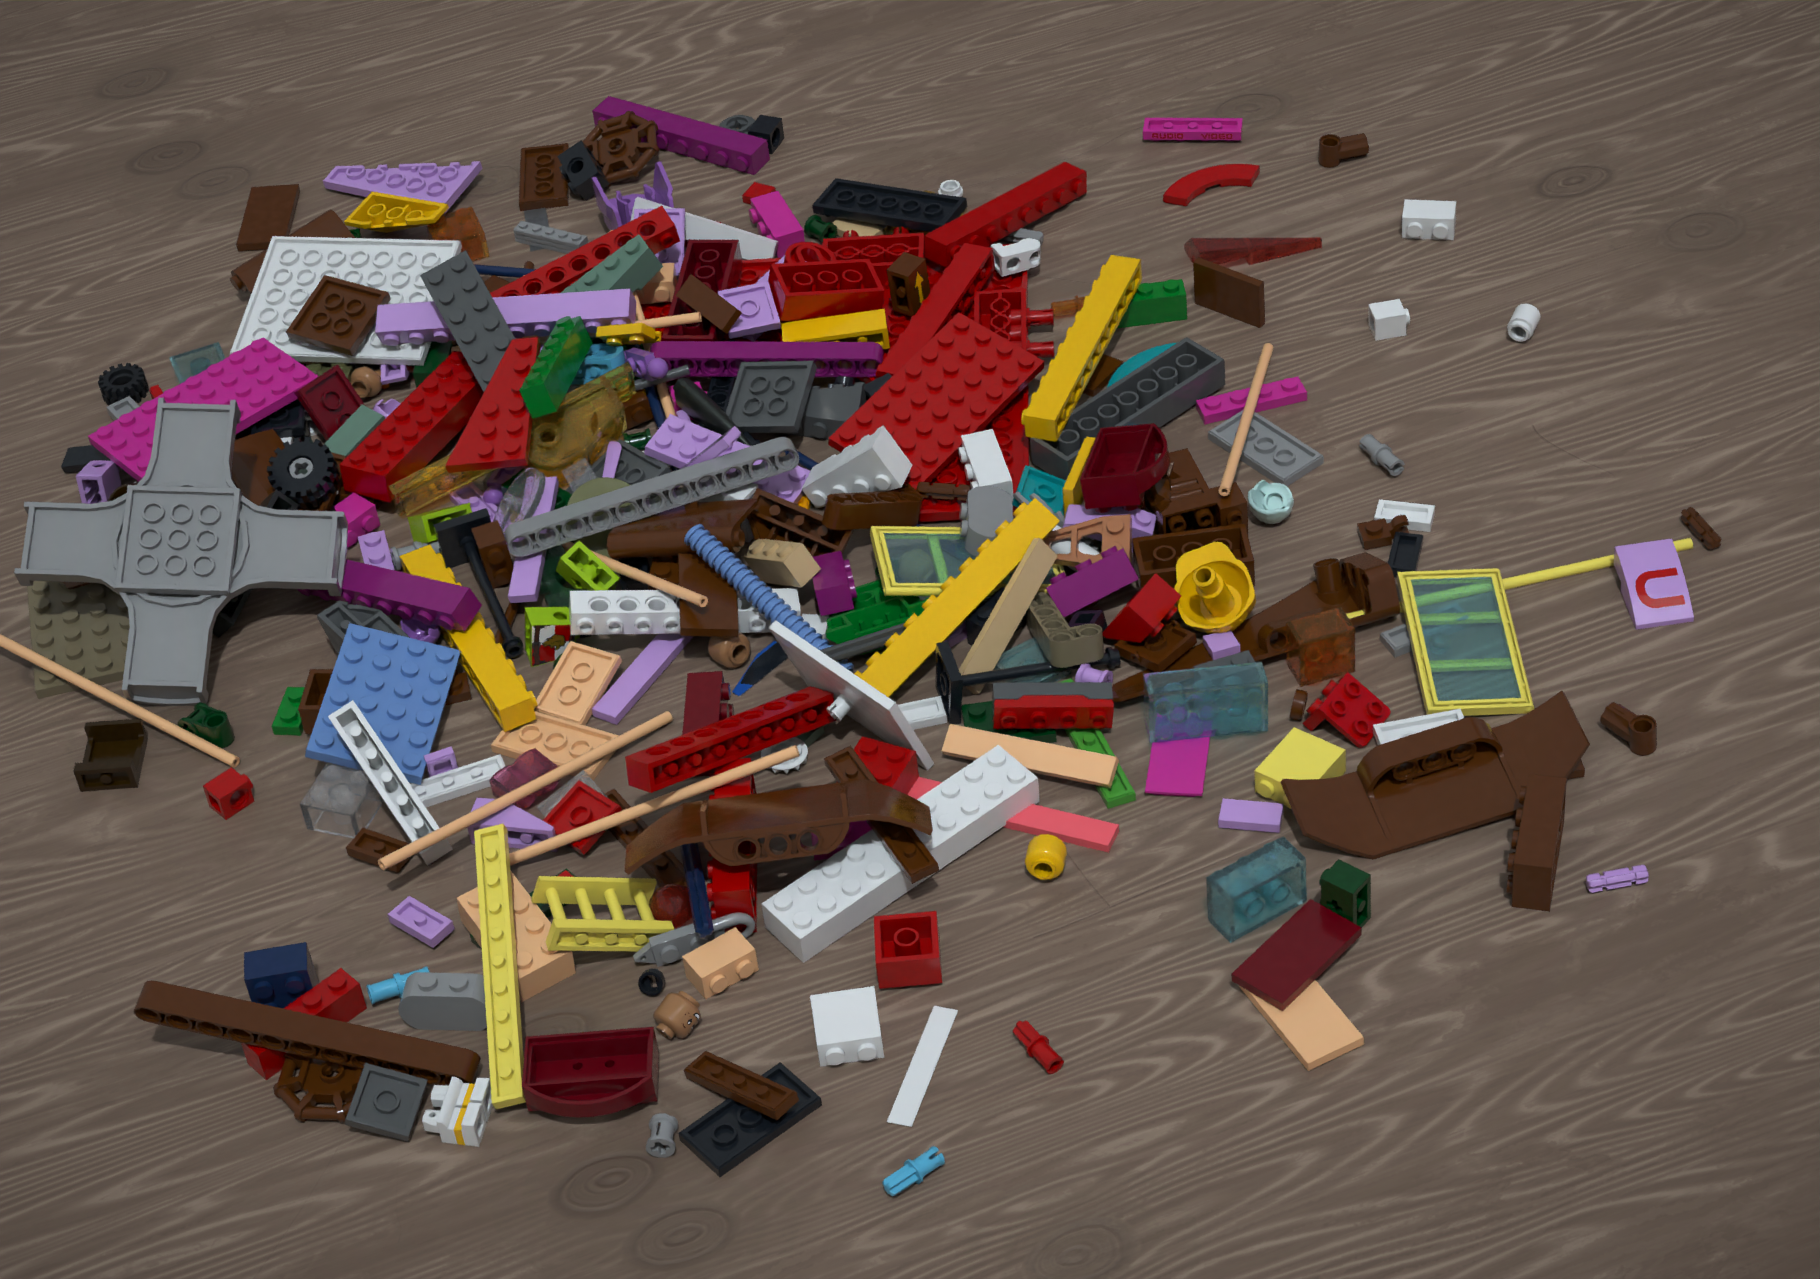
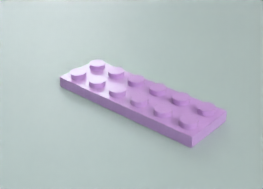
[644,414,810,505]

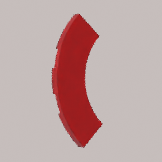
[1163,164,1260,206]

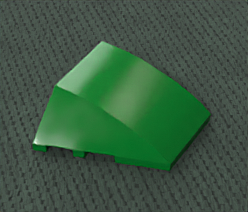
[826,579,929,655]

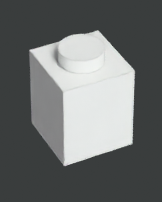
[1369,299,1410,341]

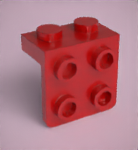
[1302,672,1391,748]

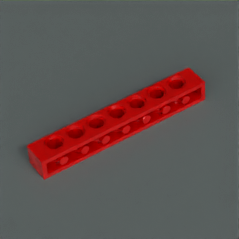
[490,206,680,297]
[625,686,836,793]

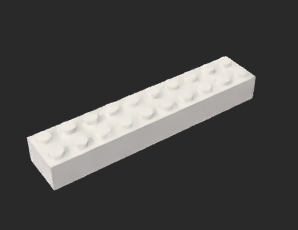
[761,745,1040,963]

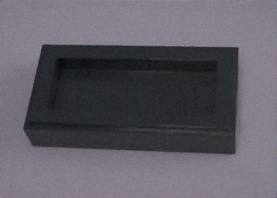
[1388,532,1424,578]

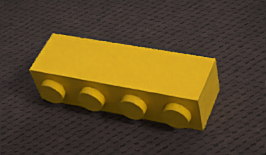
[781,309,890,349]

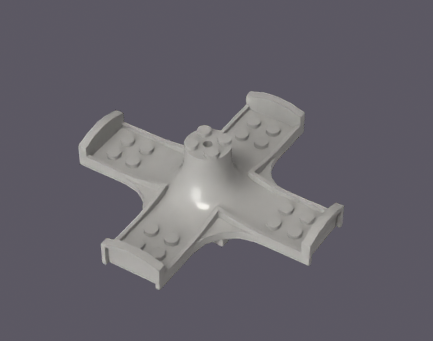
[14,398,348,706]

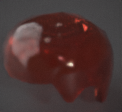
[649,883,692,929]

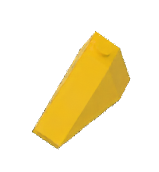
[344,192,449,233]

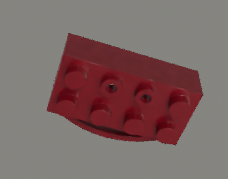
[1080,423,1170,513]
[522,1026,659,1117]

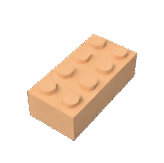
[456,870,576,1002]

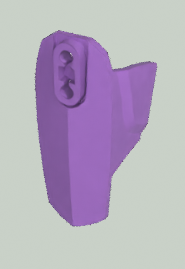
[592,161,674,231]

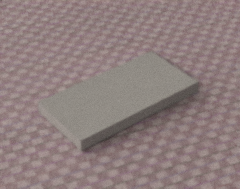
[1208,410,1324,486]

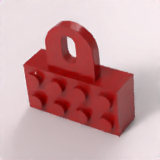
[768,242,885,321]

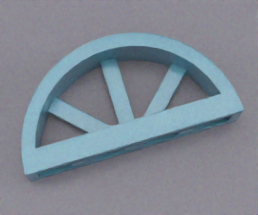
[572,343,629,385]

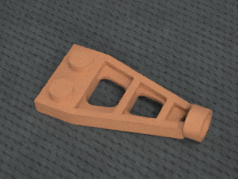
[1043,514,1132,567]

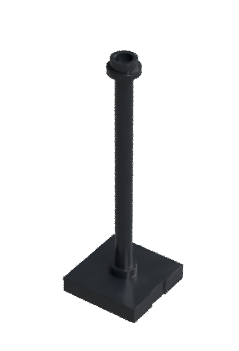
[434,508,523,657]
[935,641,1121,724]

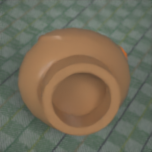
[350,366,389,398]

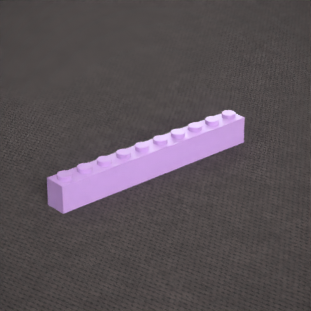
[375,289,636,346]

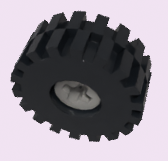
[267,437,340,509]

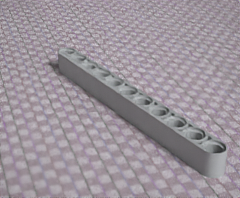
[505,437,799,557]

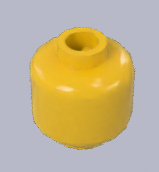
[1025,834,1067,880]

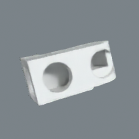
[991,238,1041,277]

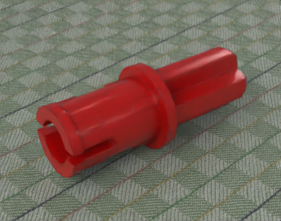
[1013,1020,1064,1074]

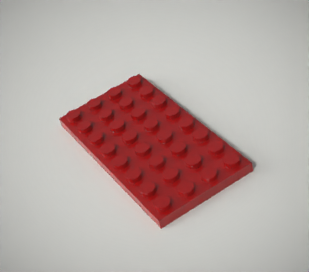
[828,312,1045,490]

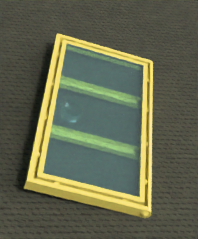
[870,526,1065,597]
[1397,568,1534,716]

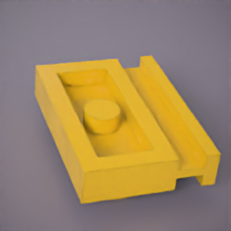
[596,323,662,346]

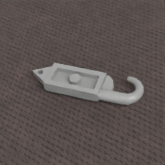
[633,912,755,967]

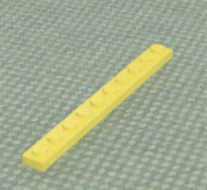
[474,824,526,1109]

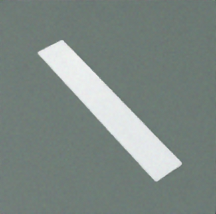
[887,1006,958,1127]

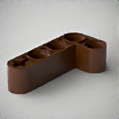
[822,482,923,530]

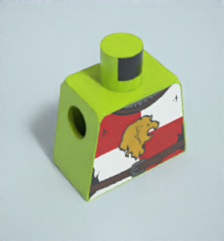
[525,607,591,667]

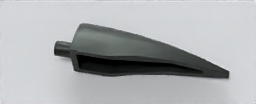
[673,378,752,446]

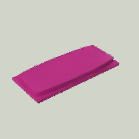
[1145,703,1214,797]

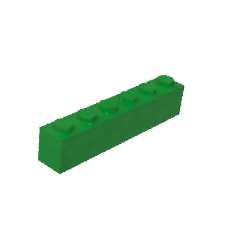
[519,316,592,419]

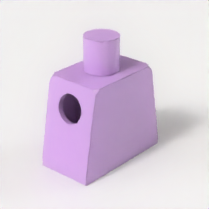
[76,460,122,504]

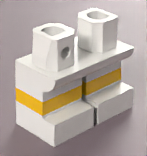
[422,1076,493,1147]

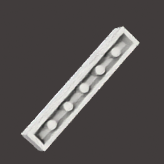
[328,700,453,866]

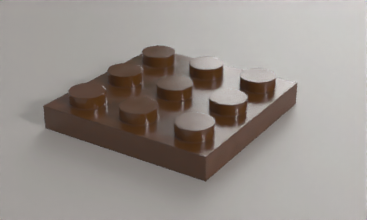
[286,275,391,356]

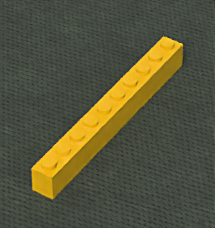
[1021,255,1142,442]
[854,498,1060,698]
[399,544,538,732]

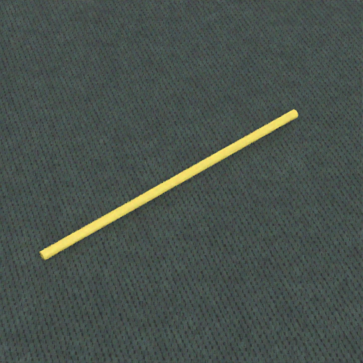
[1341,538,1693,620]

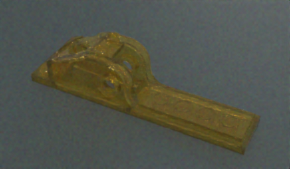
[389,362,636,516]

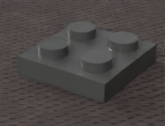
[345,1063,428,1142]

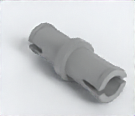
[1359,434,1405,476]

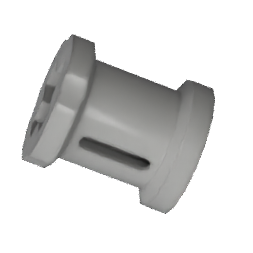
[646,1113,678,1158]

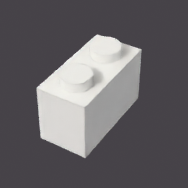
[1402,199,1456,240]

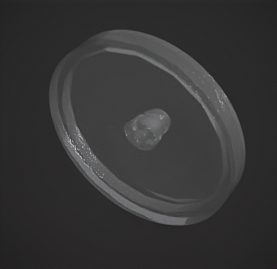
[493,467,546,543]

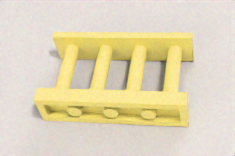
[531,876,674,952]

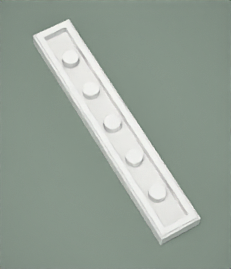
[630,197,778,260]

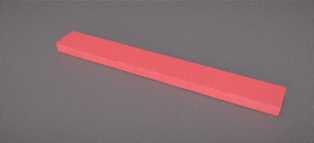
[907,777,1119,853]

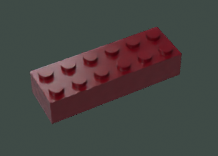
[662,240,743,341]

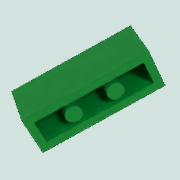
[1117,279,1187,329]

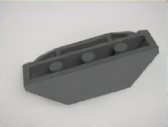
[317,600,410,654]

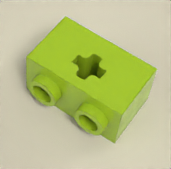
[555,540,620,591]

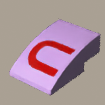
[1614,538,1694,630]

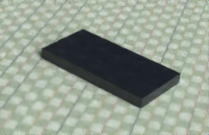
[678,1062,822,1177]

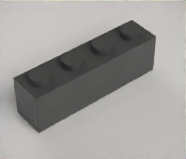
[781,382,867,440]

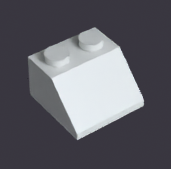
[810,986,884,1067]

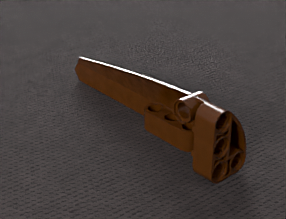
[1112,552,1400,702]

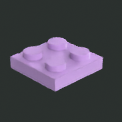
[717,281,781,339]

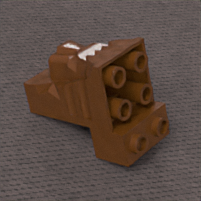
[1144,448,1248,535]

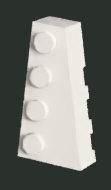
[802,425,912,508]

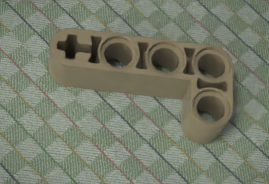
[1026,592,1104,668]

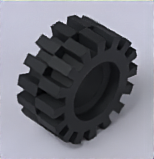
[98,363,149,405]

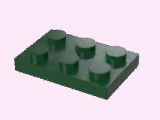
[962,701,1057,743]

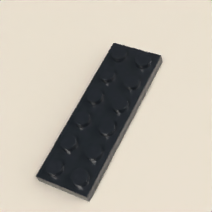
[812,178,968,232]

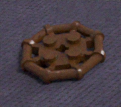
[583,111,659,186]
[273,1053,363,1123]

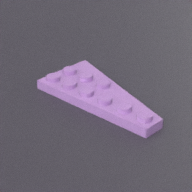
[323,161,482,213]

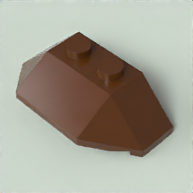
[747,488,854,557]

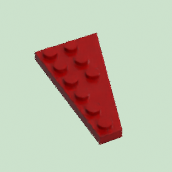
[445,337,541,473]

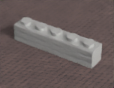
[513,221,588,254]

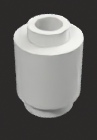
[1507,304,1541,342]

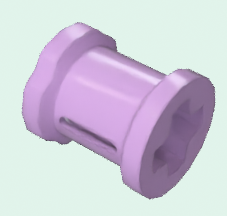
[1075,663,1113,683]

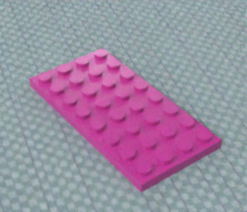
[88,337,319,482]

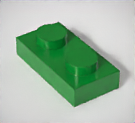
[271,687,305,736]

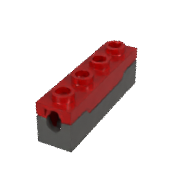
[992,682,1114,729]

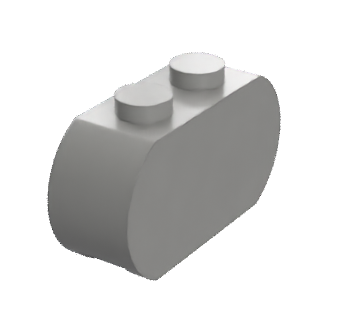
[959,486,1013,557]
[398,972,487,1031]

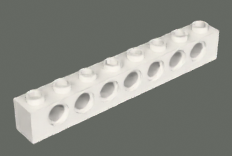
[569,588,801,635]

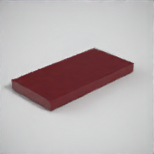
[1231,899,1362,1011]

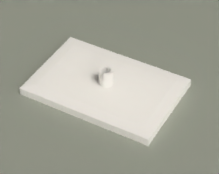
[769,620,934,771]

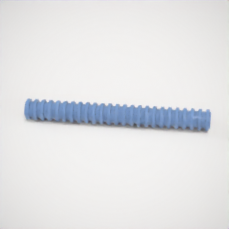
[684,524,854,672]

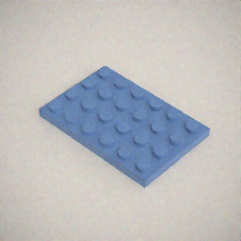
[305,623,460,785]

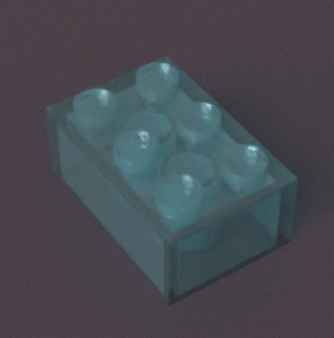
[1206,836,1307,943]

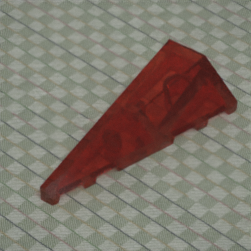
[1184,237,1322,265]

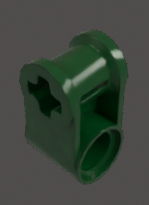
[178,702,235,748]

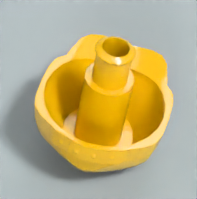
[1174,542,1256,634]

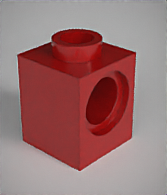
[203,767,255,820]

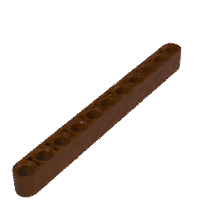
[134,980,481,1085]

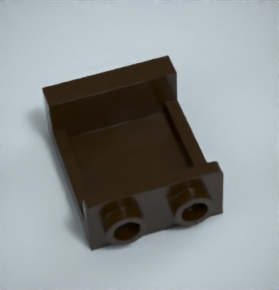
[73,719,148,792]

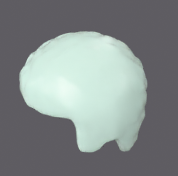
[1248,480,1294,524]

